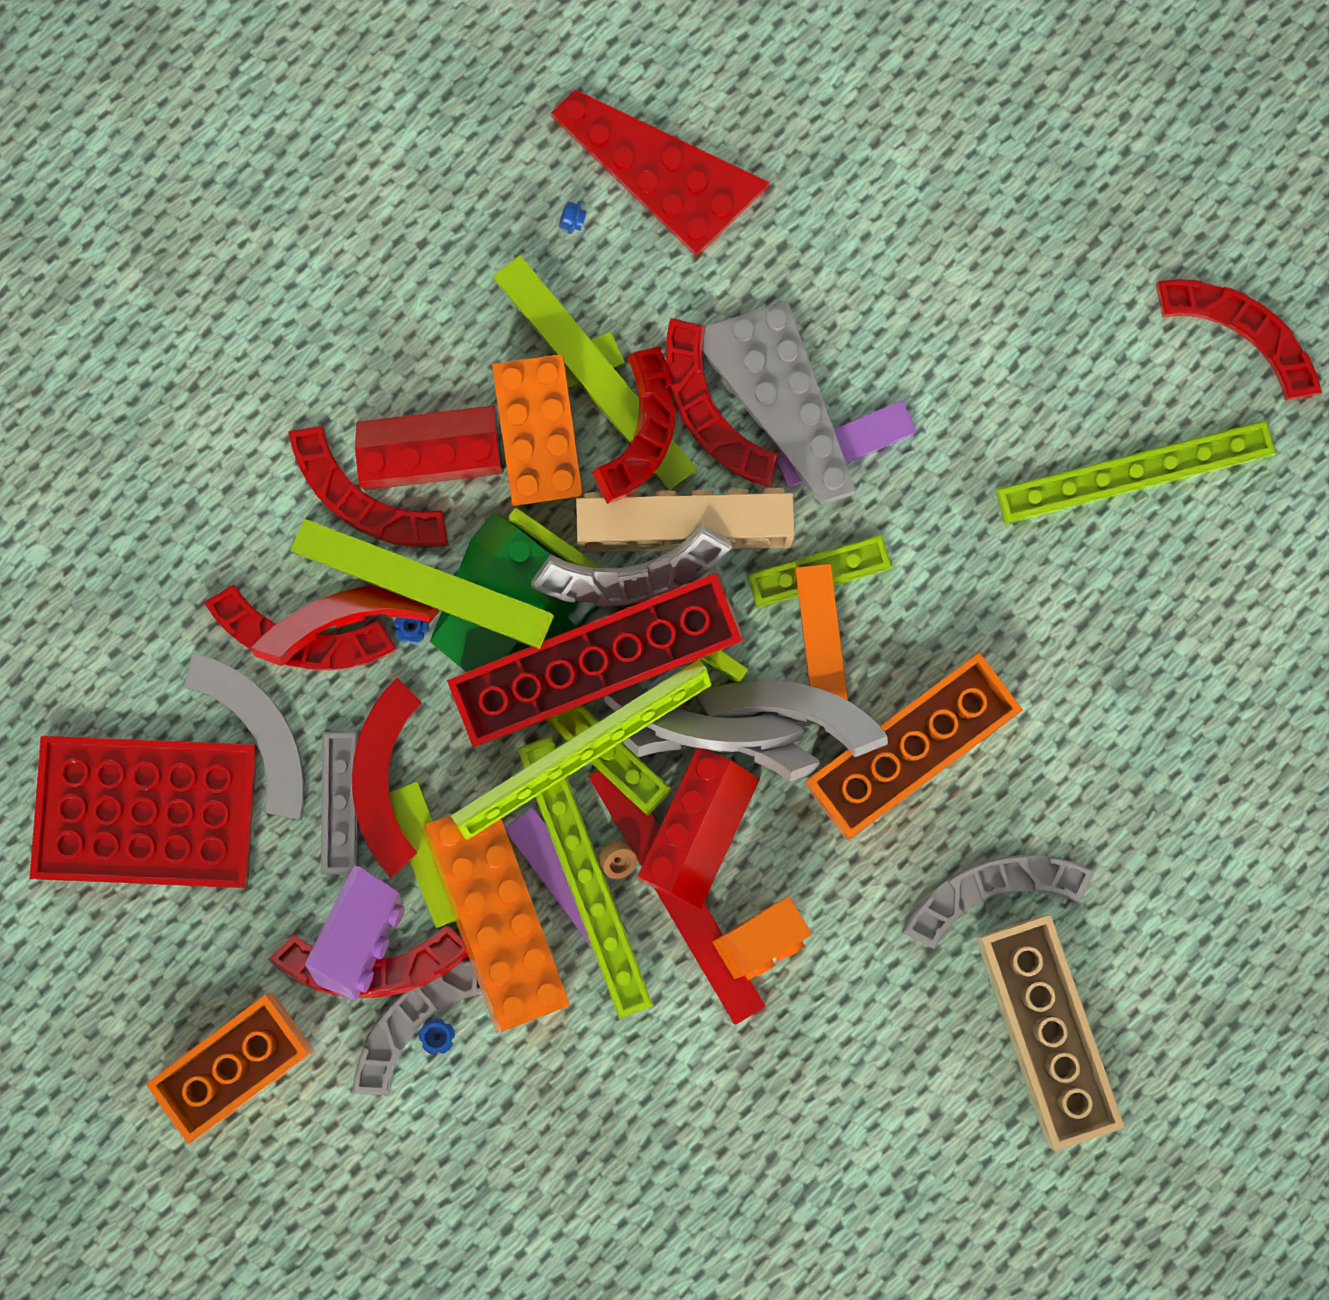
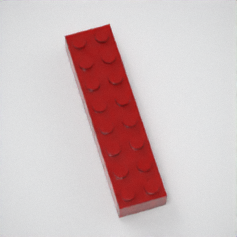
[447,573,745,748]

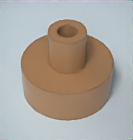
[598,841,637,879]

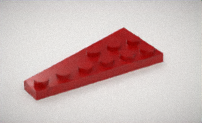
[551,89,770,257]

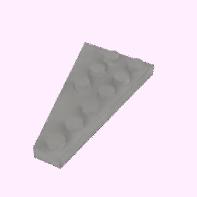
[703,300,856,505]

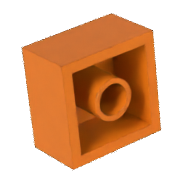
[712,896,812,980]

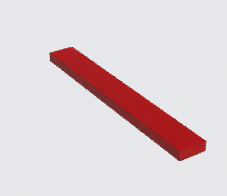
[588,770,766,1025]

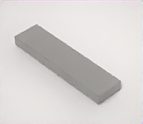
[321,731,360,875]

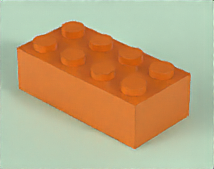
[492,354,583,506]
[146,993,315,1144]

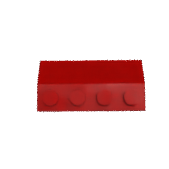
[355,405,503,491]
[635,748,760,909]

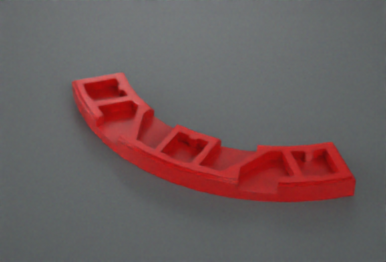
[1156,279,1322,400]
[666,318,779,488]
[592,346,676,504]
[288,426,449,548]
[203,584,398,671]
[251,585,440,666]
[352,678,422,879]
[268,924,468,998]

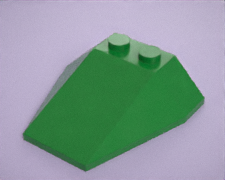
[430,512,597,672]

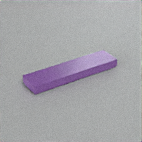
[777,400,917,489]
[505,807,590,944]

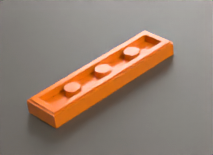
[795,564,848,701]

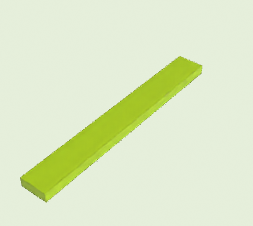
[493,255,697,491]
[995,420,1276,525]
[508,507,748,683]
[290,519,554,649]
[451,659,711,839]
[517,735,654,1019]

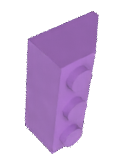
[305,865,405,1001]

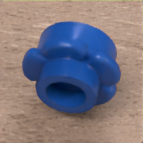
[559,201,586,234]
[394,618,429,644]
[419,1018,455,1054]

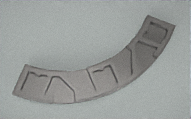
[531,524,732,606]
[184,653,305,820]
[696,680,888,757]
[604,684,804,752]
[623,727,820,782]
[901,855,1095,949]
[352,960,482,1096]

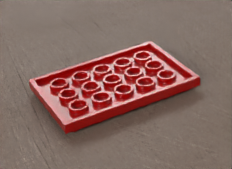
[29,736,257,888]

